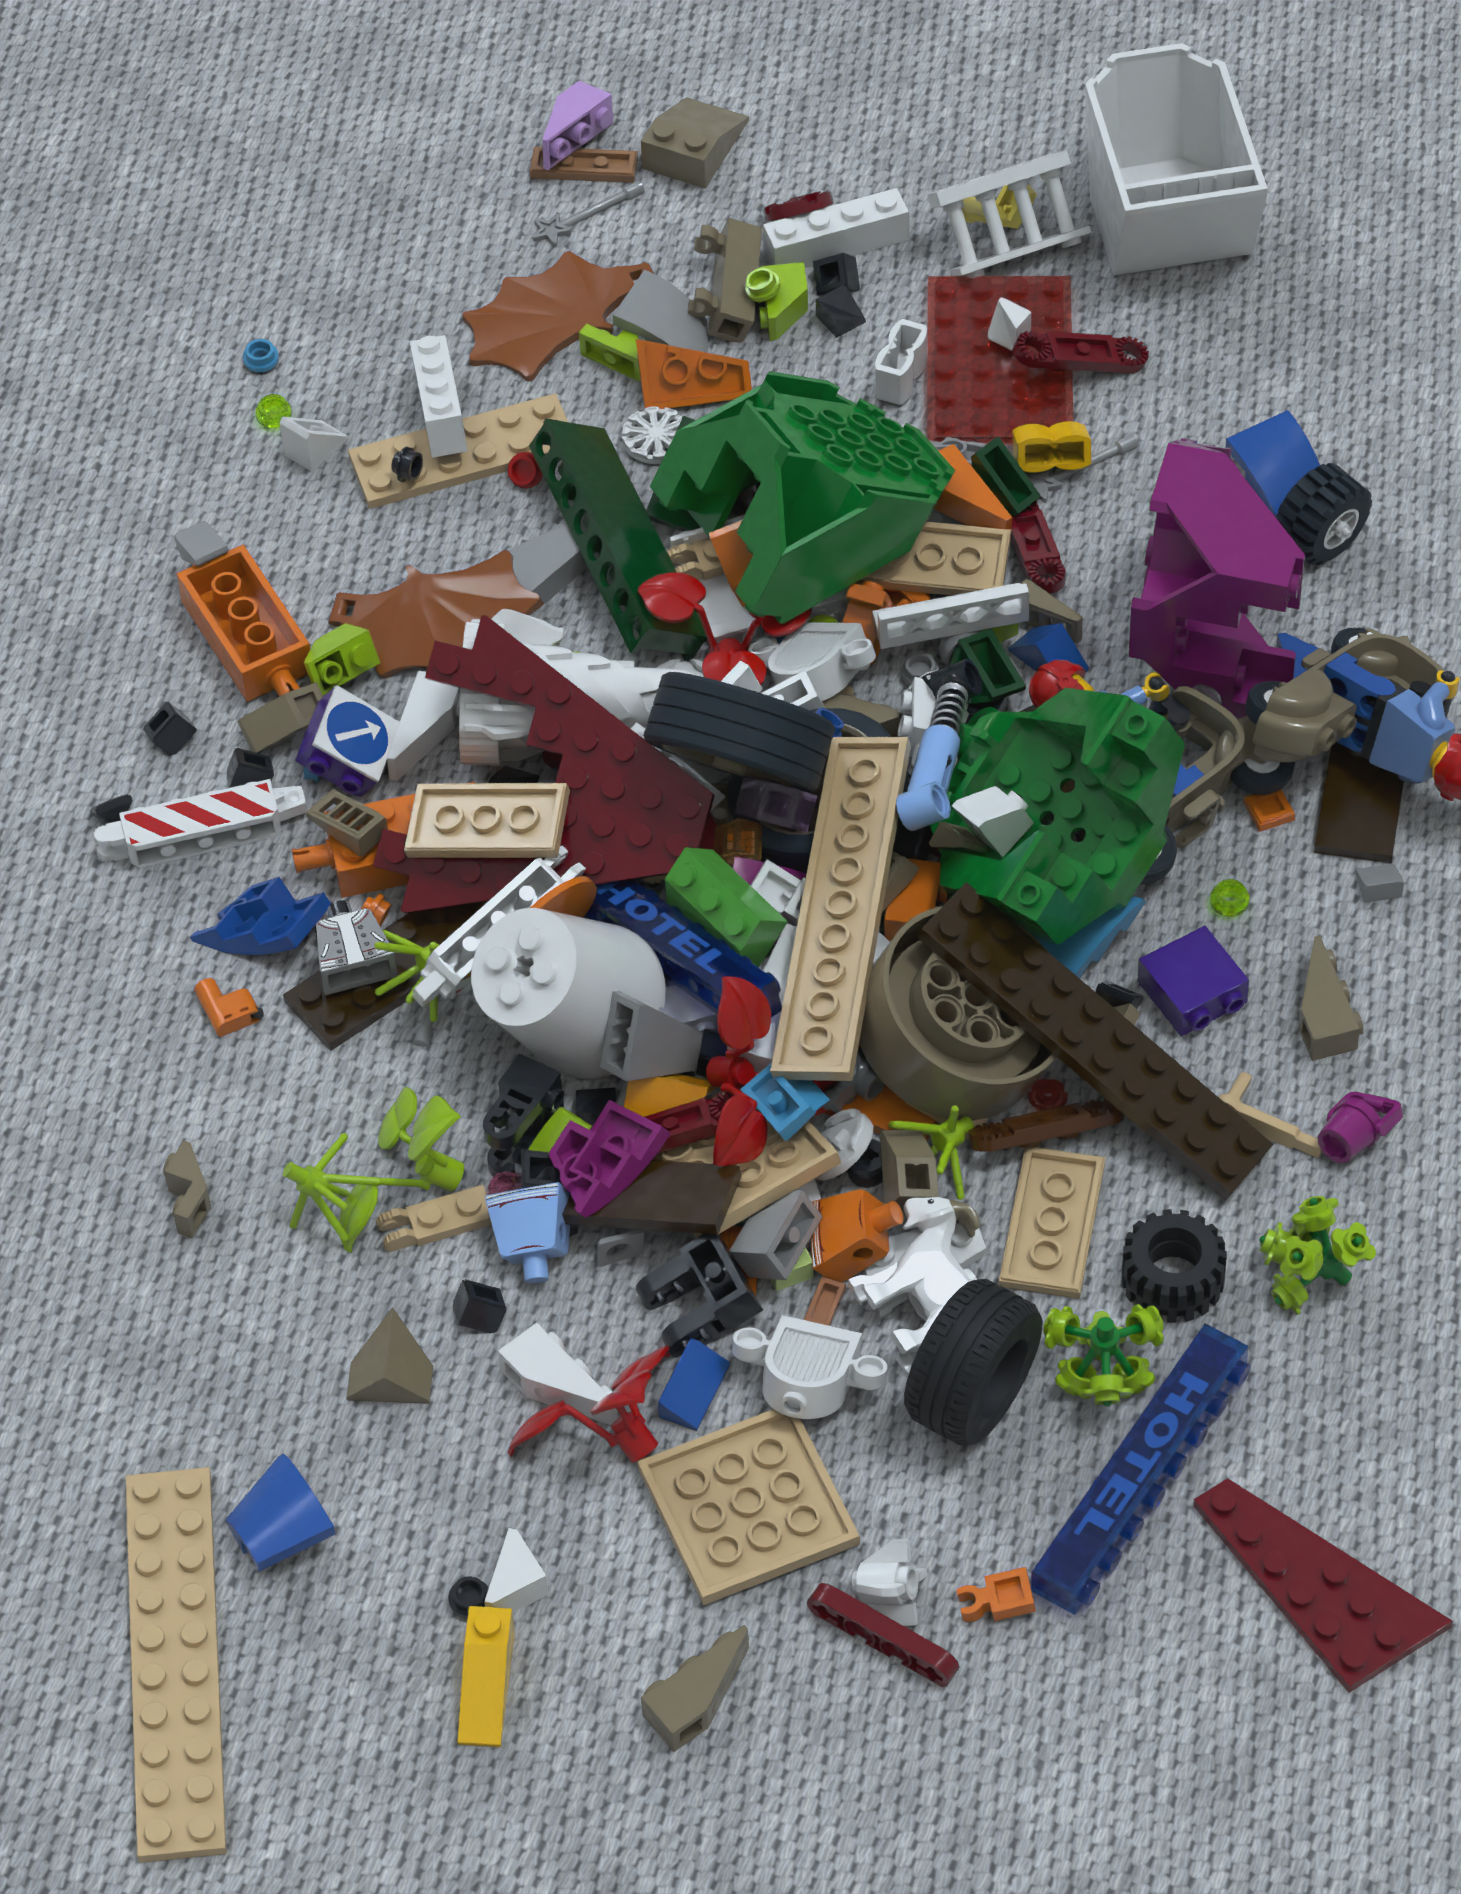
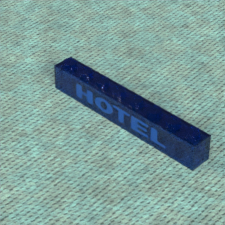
[583,880,782,1018]
[1031,1323,1251,1615]

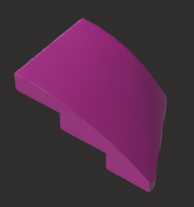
[548,1100,671,1218]

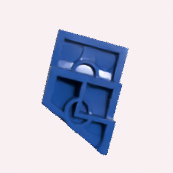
[1225,410,1320,517]
[190,877,331,955]
[225,1453,336,1572]

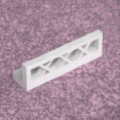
[872,583,1029,649]

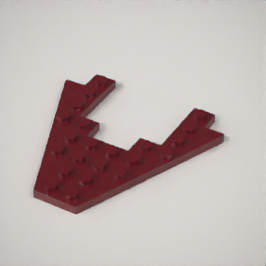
[373,615,715,914]

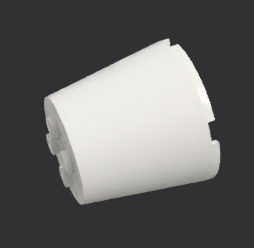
[471,908,666,1080]

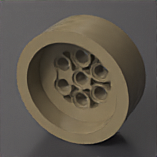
[859,906,1056,1120]

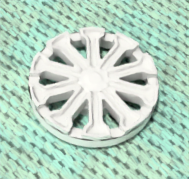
[622,406,683,464]

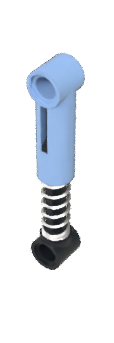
[896,659,983,832]

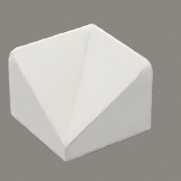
[988,297,1031,351]

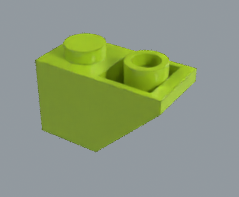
[757,262,808,341]
[304,623,380,695]

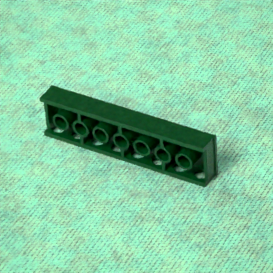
[529,418,707,661]

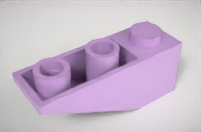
[542,81,613,170]

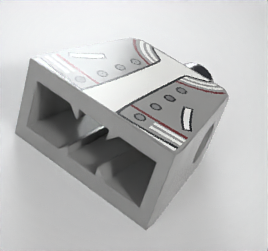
[316,900,398,995]

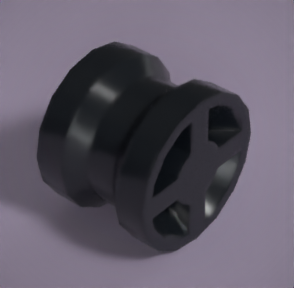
[847,1139,883,1188]

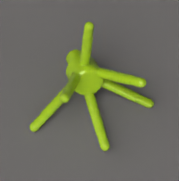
[374,930,439,1022]
[889,1105,974,1200]
[283,1133,382,1242]

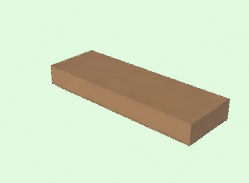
[530,147,638,183]

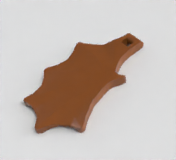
[462,251,654,381]
[328,550,544,678]

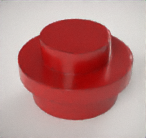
[508,452,543,489]

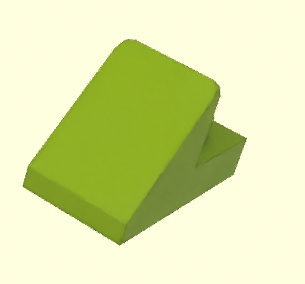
[579,324,641,382]

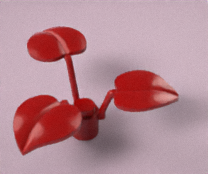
[637,572,813,685]
[706,976,835,1166]
[507,1345,670,1463]

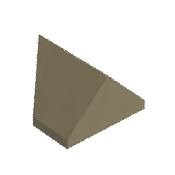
[346,1307,433,1404]

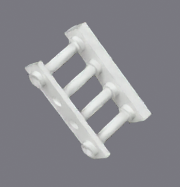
[927,150,1091,281]

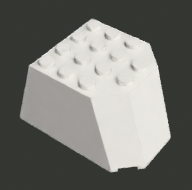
[1085,43,1268,276]

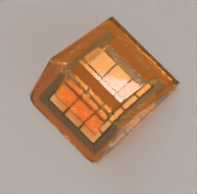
[714,818,762,865]

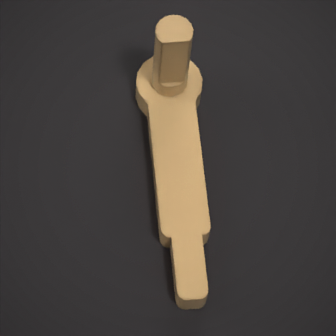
[1218,1072,1322,1158]

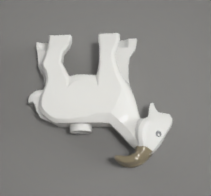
[847,1197,980,1376]

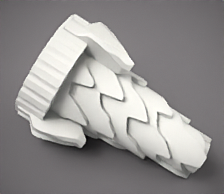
[459,609,695,766]

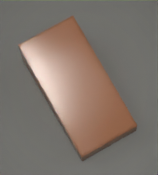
[804,1277,847,1326]

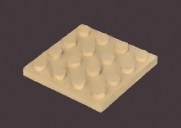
[652,1089,841,1238]
[637,1409,860,1606]

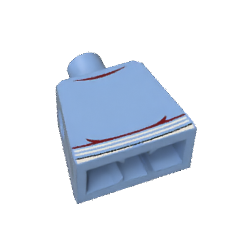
[485,1182,571,1283]

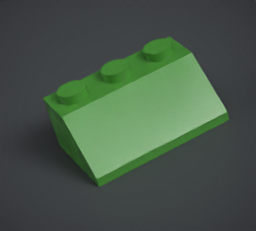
[665,847,788,981]

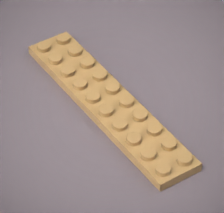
[770,737,911,1081]
[126,1467,227,1863]

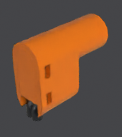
[194,978,264,1037]

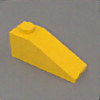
[458,1606,515,1747]

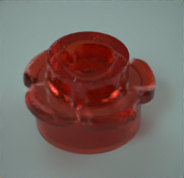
[1028,1079,1068,1111]

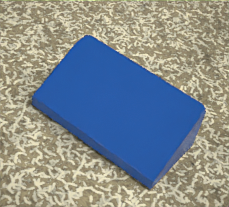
[658,1338,730,1431]

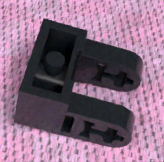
[483,1053,565,1181]
[636,1234,763,1358]

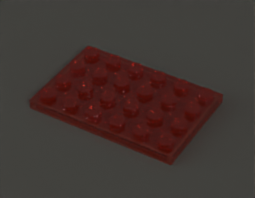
[927,276,1073,445]

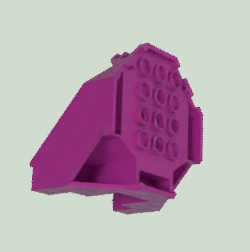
[1129,438,1305,719]

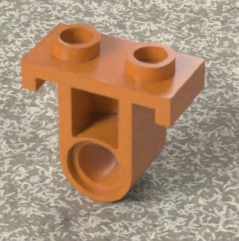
[842,581,895,665]

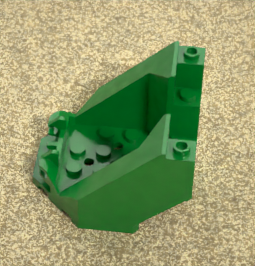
[649,371,955,624]
[930,688,1185,945]

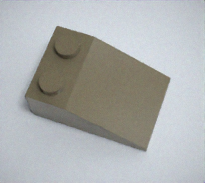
[641,97,749,189]

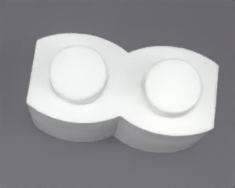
[875,319,927,405]

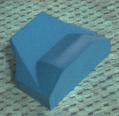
[740,1063,830,1141]

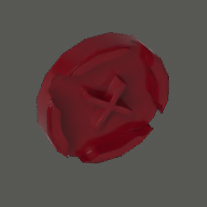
[763,190,834,221]

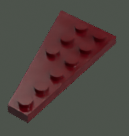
[1193,1478,1453,1693]

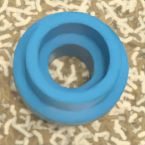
[243,339,279,372]

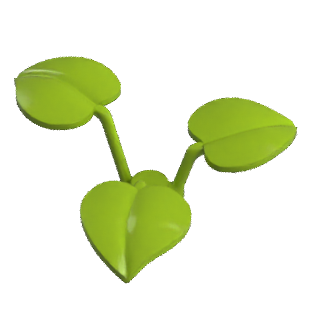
[339,1087,464,1253]

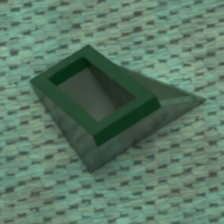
[971,436,1041,516]
[950,628,1026,704]

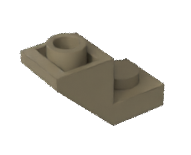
[237,682,323,753]
[163,1140,211,1239]

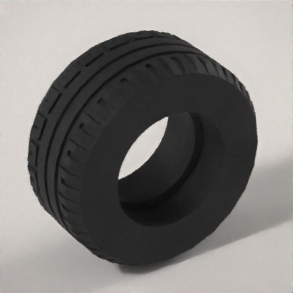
[904,1279,1043,1446]

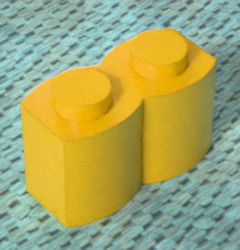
[1012,421,1091,472]

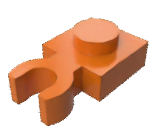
[956,1567,1036,1622]

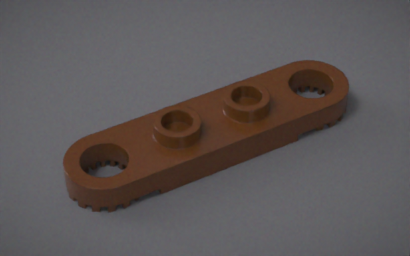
[969,1098,1125,1152]

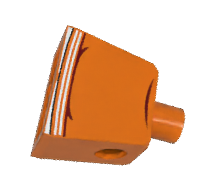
[811,1189,904,1283]

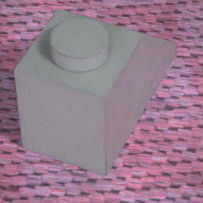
[729,1190,823,1280]

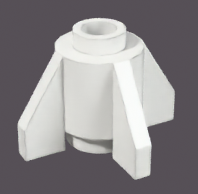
[852,1539,927,1626]

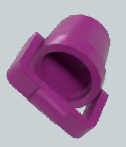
[1318,1092,1403,1163]

